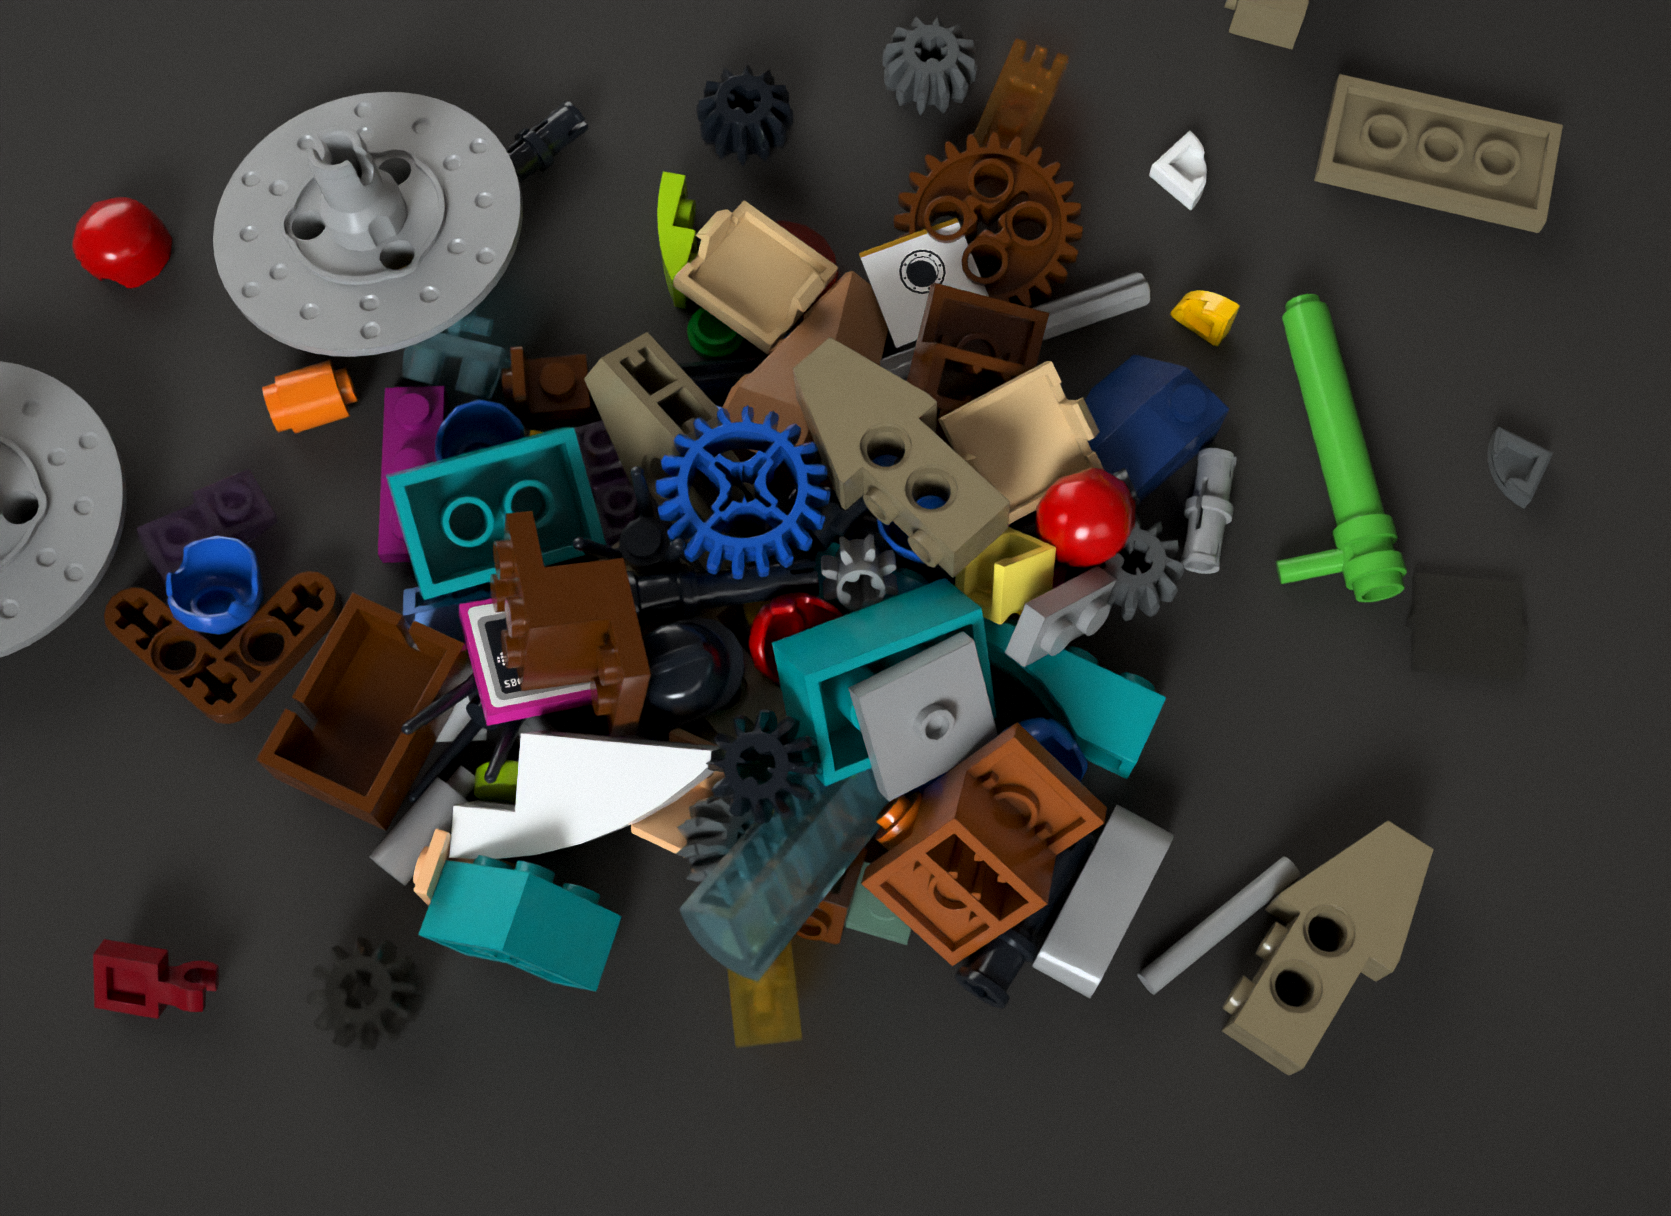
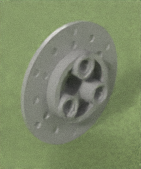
[213,92,523,357]
[0,361,127,657]

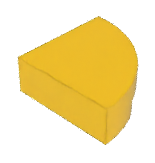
[1170,290,1240,347]

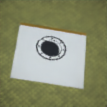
[859,218,989,348]

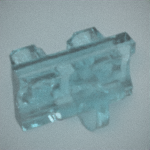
[402,306,511,399]

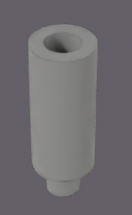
[369,765,475,886]

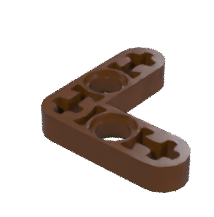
[104,571,343,724]

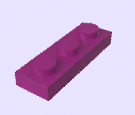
[378,386,449,563]

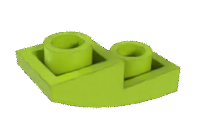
[657,171,698,309]

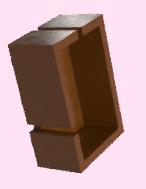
[256,592,473,831]

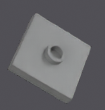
[848,631,998,801]

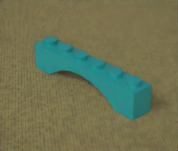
[814,542,1167,779]

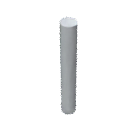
[1138,856,1300,995]

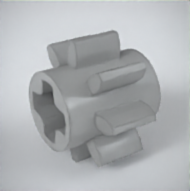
[821,534,898,615]

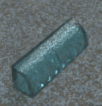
[679,768,889,981]

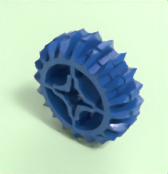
[656,405,830,579]

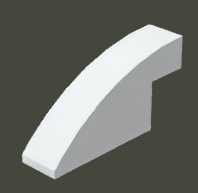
[449,730,726,859]

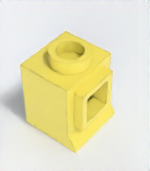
[955,527,1056,625]

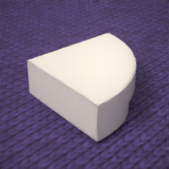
[1149,131,1207,211]

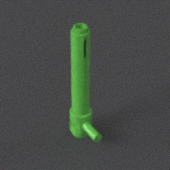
[1276,294,1407,603]

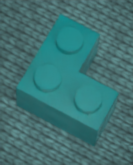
[418,855,622,992]

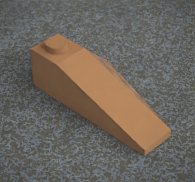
[722,271,888,496]

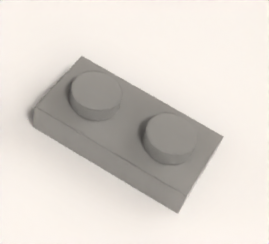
[1005,566,1117,667]

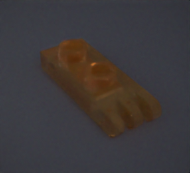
[973,38,1069,157]

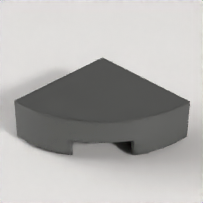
[1487,426,1553,509]

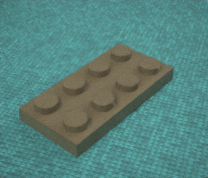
[1314,74,1563,233]

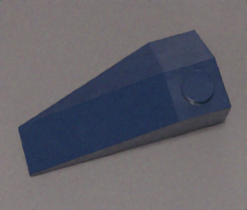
[1009,355,1229,571]

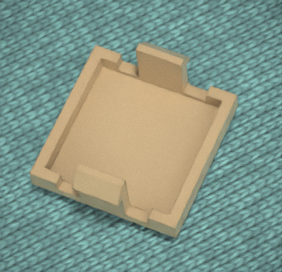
[673,200,838,355]
[938,361,1104,525]

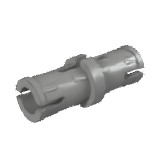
[1180,448,1237,574]

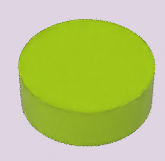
[474,760,519,804]

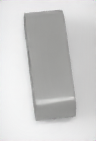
[1032,805,1174,998]

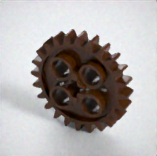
[894,132,1083,308]

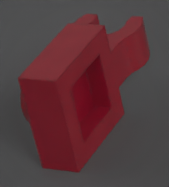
[93,939,219,1019]

